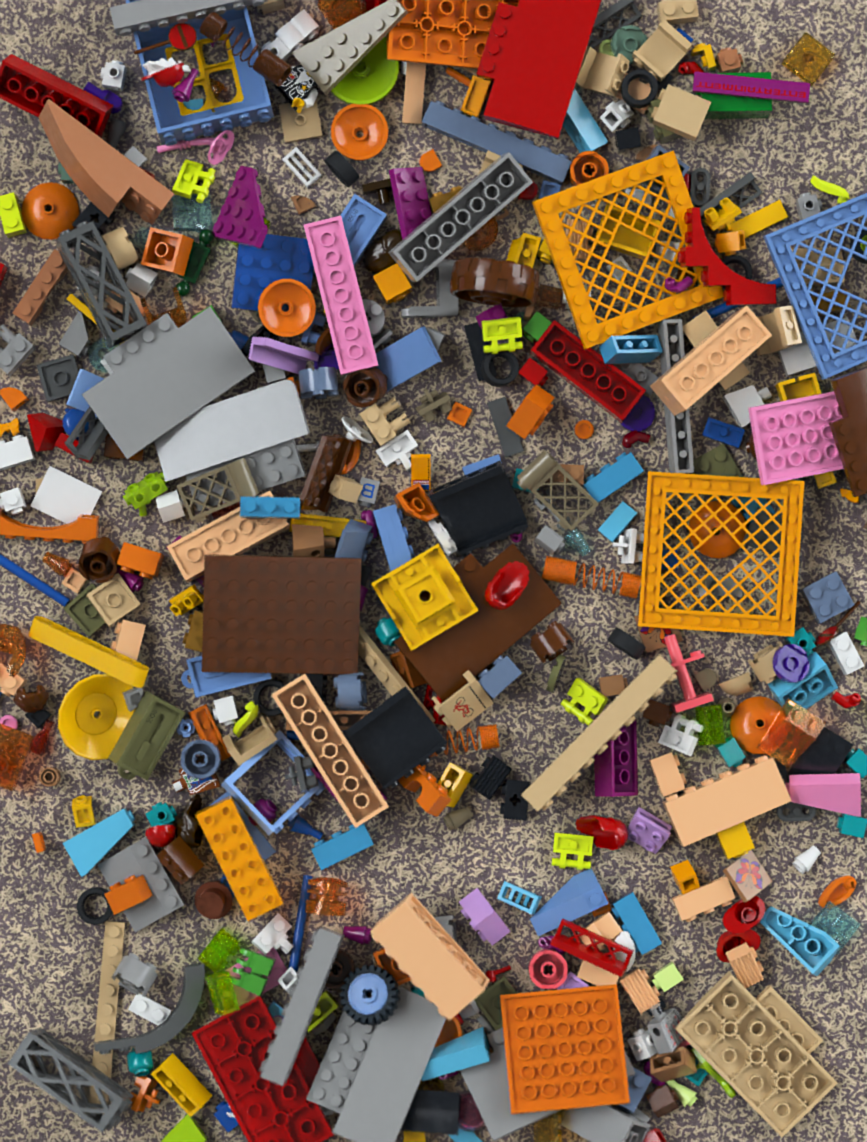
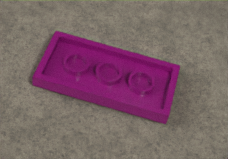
[389,167,432,240]

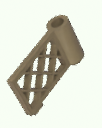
[517,450,599,531]
[176,457,259,523]

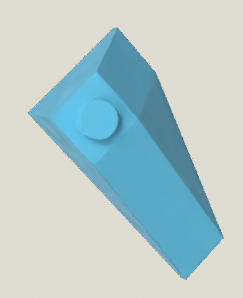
[760,906,840,976]

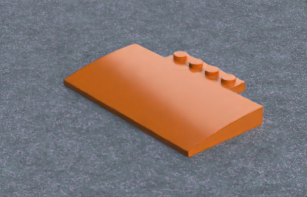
[387,0,519,69]

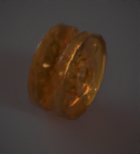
[462,216,498,251]

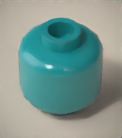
[375,617,402,647]
[127,1048,154,1077]

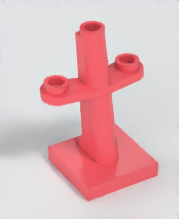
[664,634,714,713]

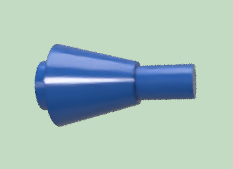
[287,814,323,840]

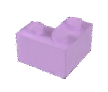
[459,888,511,946]

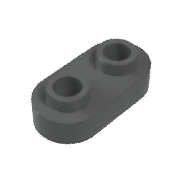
[690,168,710,207]
[776,802,816,822]

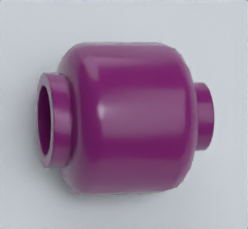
[248,799,277,826]

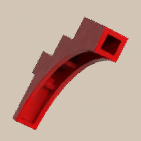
[678,207,776,306]

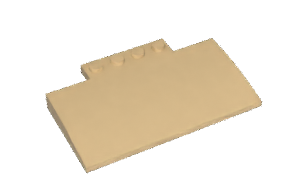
[675,971,838,1137]

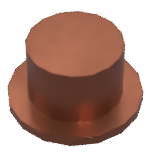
[194,881,233,919]

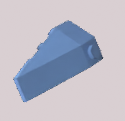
[530,868,609,937]

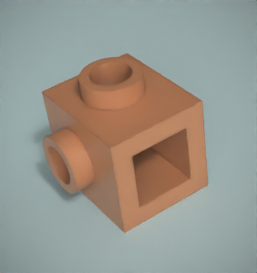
[716,47,743,73]

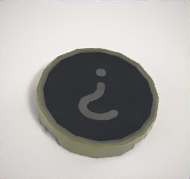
[546,655,566,693]

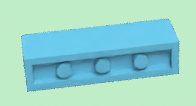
[563,88,608,153]

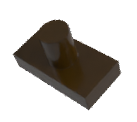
[362,178,392,205]

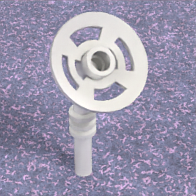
[296,416,373,453]

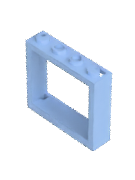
[221,730,325,836]

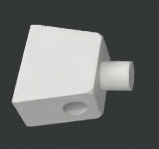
[723,385,772,428]

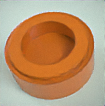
[574,420,594,440]

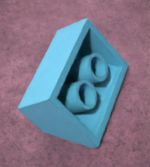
[768,652,838,720]

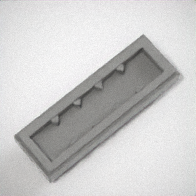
[613,363,659,396]

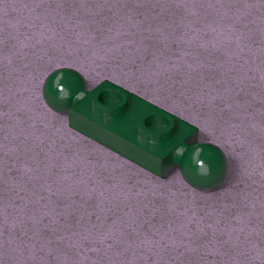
[175,229,214,297]

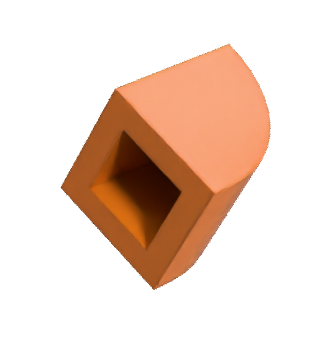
[0,387,29,411]

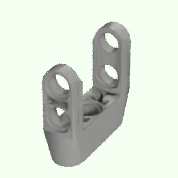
[401,259,459,318]

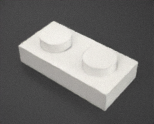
[128,993,172,1026]

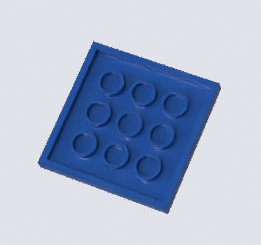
[231,234,314,312]

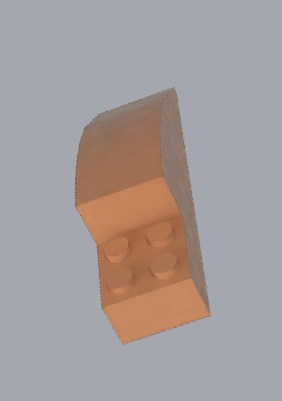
[38,99,174,225]

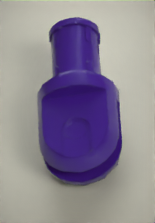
[83,82,123,114]

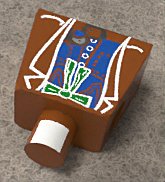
[172,755,221,795]

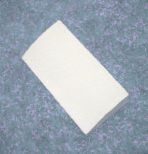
[778,317,857,377]

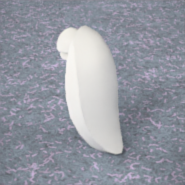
[613,931,636,972]

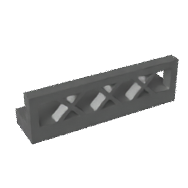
[588,0,642,49]
[700,172,763,234]
[64,406,108,461]

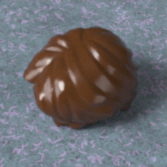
[14,685,49,713]

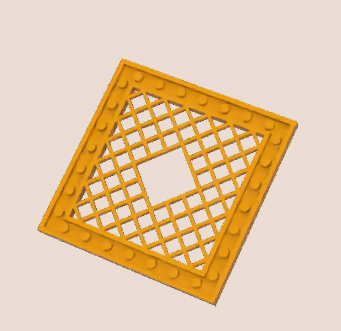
[532,150,723,349]
[638,471,804,637]

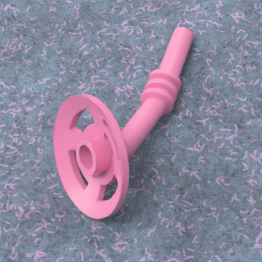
[157,130,234,165]

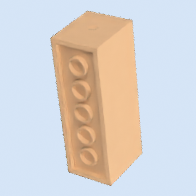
[650,306,772,416]
[167,491,290,583]
[662,755,791,847]
[370,892,490,1020]

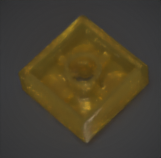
[782,32,835,87]

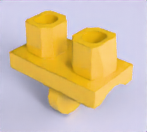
[703,197,742,232]
[169,584,203,616]

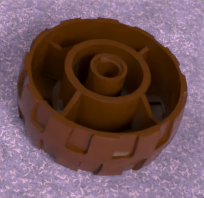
[450,258,539,307]

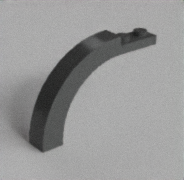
[93,963,205,1054]

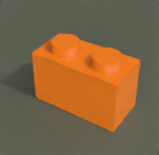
[104,875,153,915]

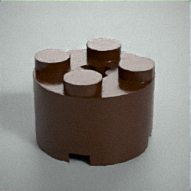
[343,367,388,408]
[78,537,120,583]
[530,621,575,664]
[325,948,355,989]

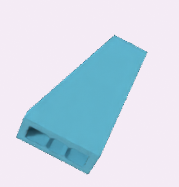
[63,808,136,877]
[421,1027,490,1081]

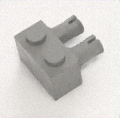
[0,324,36,377]

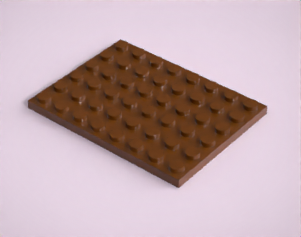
[201,554,362,674]

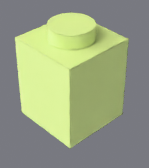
[652,962,684,992]

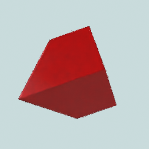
[27,413,66,452]

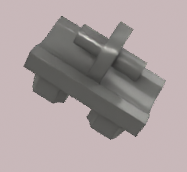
[285,756,318,792]

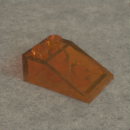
[757,699,826,768]
[0,723,34,791]

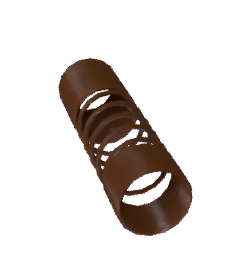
[200,12,292,87]

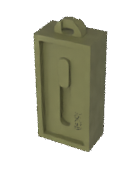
[108,691,186,781]

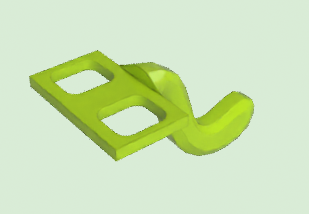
[690,1048,736,1098]

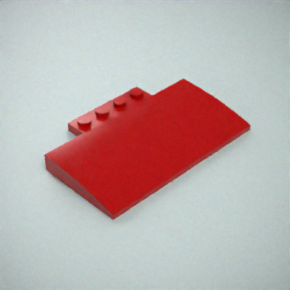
[477,0,602,139]
[191,995,335,1142]

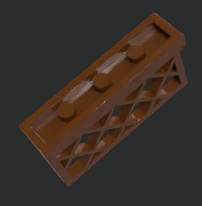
[300,433,353,512]

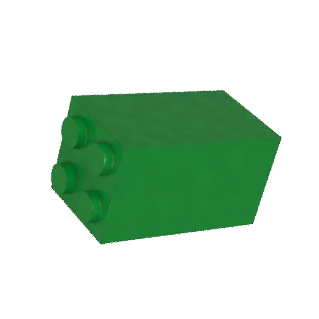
[695,72,772,119]

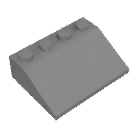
[98,837,186,932]

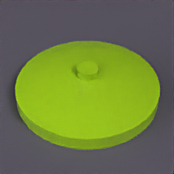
[331,37,399,105]

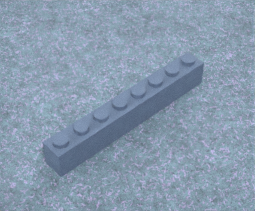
[422,101,572,185]

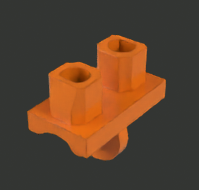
[130,1076,161,1112]

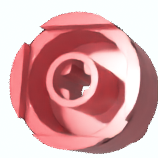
[528,949,568,989]

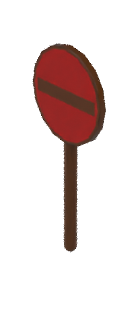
[134,23,197,55]
[815,601,860,647]

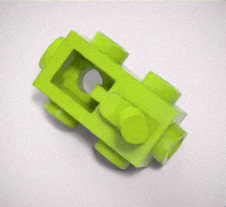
[123,471,168,516]

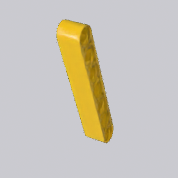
[28,616,149,688]

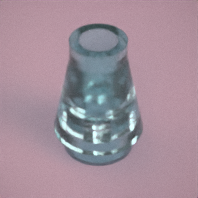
[564,527,591,557]

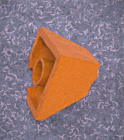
[394,483,440,522]

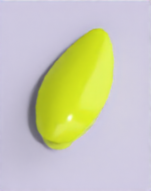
[810,175,850,204]
[233,701,259,738]

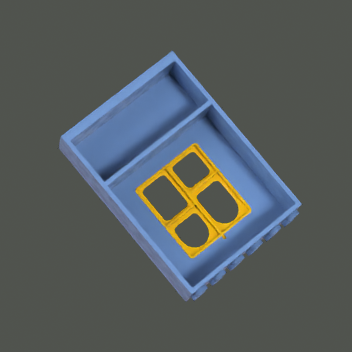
[125,0,274,146]

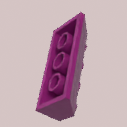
[593,719,638,797]

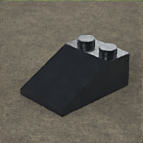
[787,724,853,775]

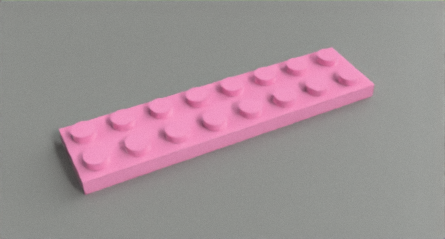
[304,216,378,375]

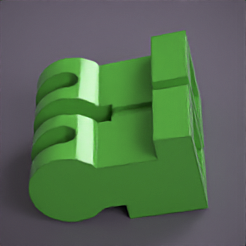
[228,947,276,996]

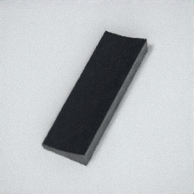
[400,1090,462,1135]

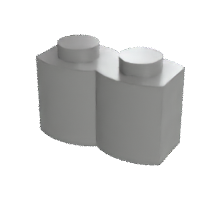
[534,525,565,555]

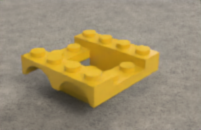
[371,544,479,651]

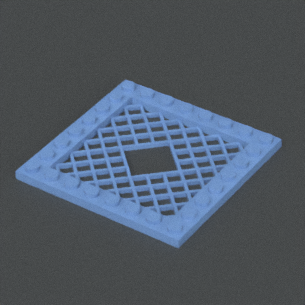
[763,193,867,380]

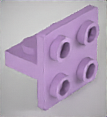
[627,807,672,854]

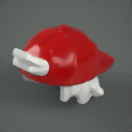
[141,57,191,87]

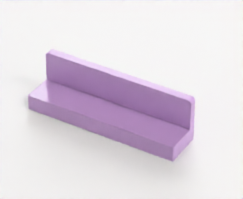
[249,337,319,375]

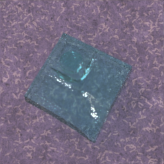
[172,191,212,232]
[808,901,861,955]

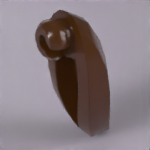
[315,327,334,356]

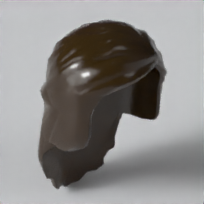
[363,229,402,274]
[176,794,204,849]

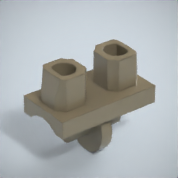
[415,388,452,423]

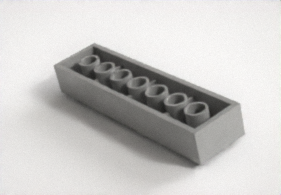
[388,152,533,282]
[259,927,345,1086]

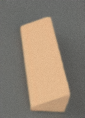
[402,62,426,124]

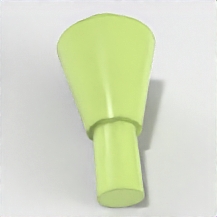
[665,1079,698,1107]

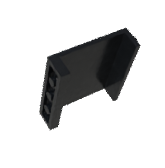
[429,460,528,557]
[343,686,447,790]

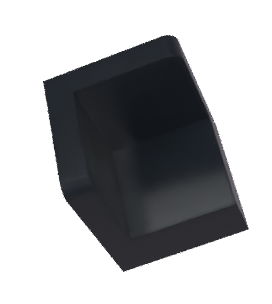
[614,127,641,153]

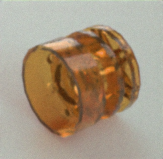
[317,0,368,30]
[305,877,348,916]

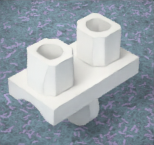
[613,528,644,564]

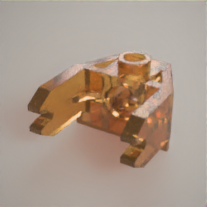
[140,287,187,328]
[0,623,26,677]

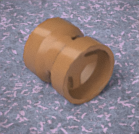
[39,767,61,787]

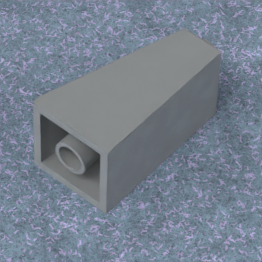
[561,1105,651,1142]

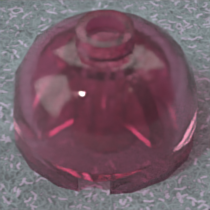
[459,1092,485,1132]

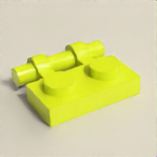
[172,159,216,203]
[481,316,523,354]
[561,678,609,726]
[551,833,593,870]

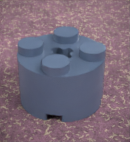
[299,367,339,400]
[334,672,367,711]
[181,740,221,779]

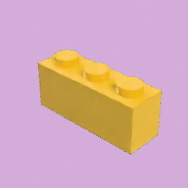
[151,1053,213,1117]

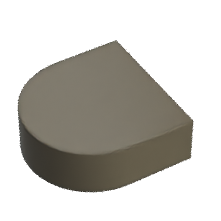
[693,669,717,692]

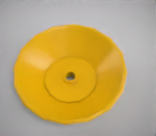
[58,674,139,760]

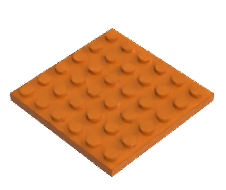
[500,984,630,1115]

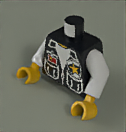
[275,65,318,113]

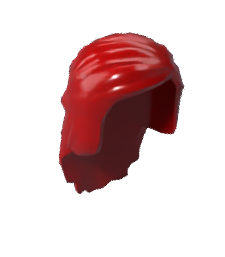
[484,561,530,610]
[575,815,628,850]

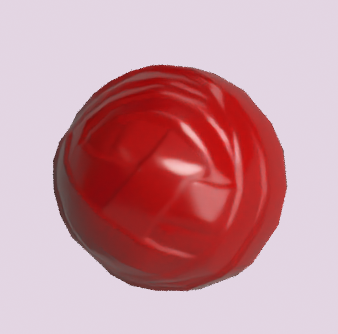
[145,825,176,847]

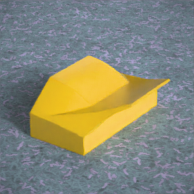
[506,232,541,268]

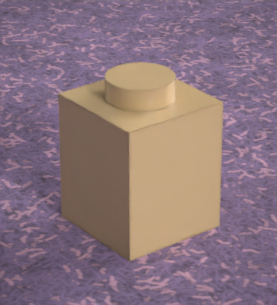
[328,474,363,504]

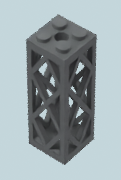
[56,221,147,348]
[8,1028,134,1132]

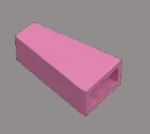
[786,773,861,817]

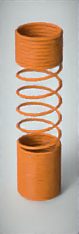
[542,555,641,599]
[429,724,499,757]

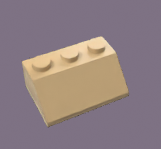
[791,247,845,286]

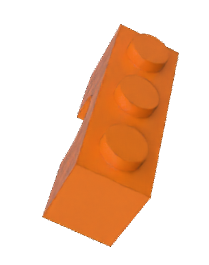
[397,764,452,817]

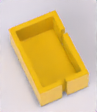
[595,203,661,262]
[775,372,822,402]

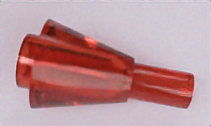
[28,719,54,755]

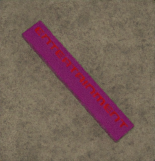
[692,72,810,104]

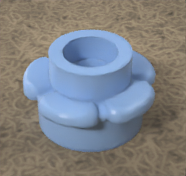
[176,718,195,738]

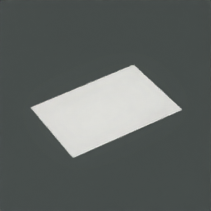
[31,466,102,524]

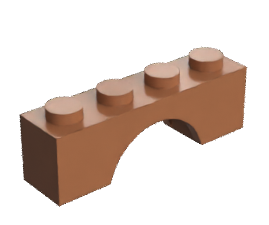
[13,249,68,326]

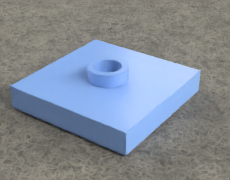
[66,369,104,417]

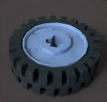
[340,965,400,1026]

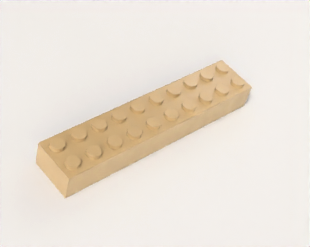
[521,654,677,811]

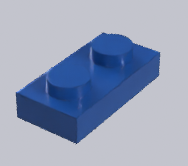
[702,417,745,448]

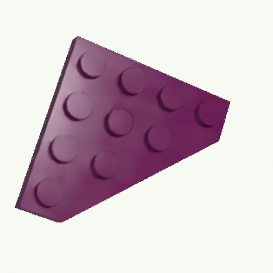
[212,165,268,249]

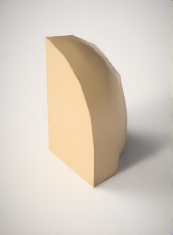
[719,672,754,696]

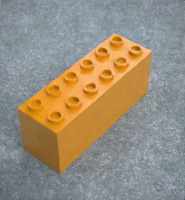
[195,795,283,921]

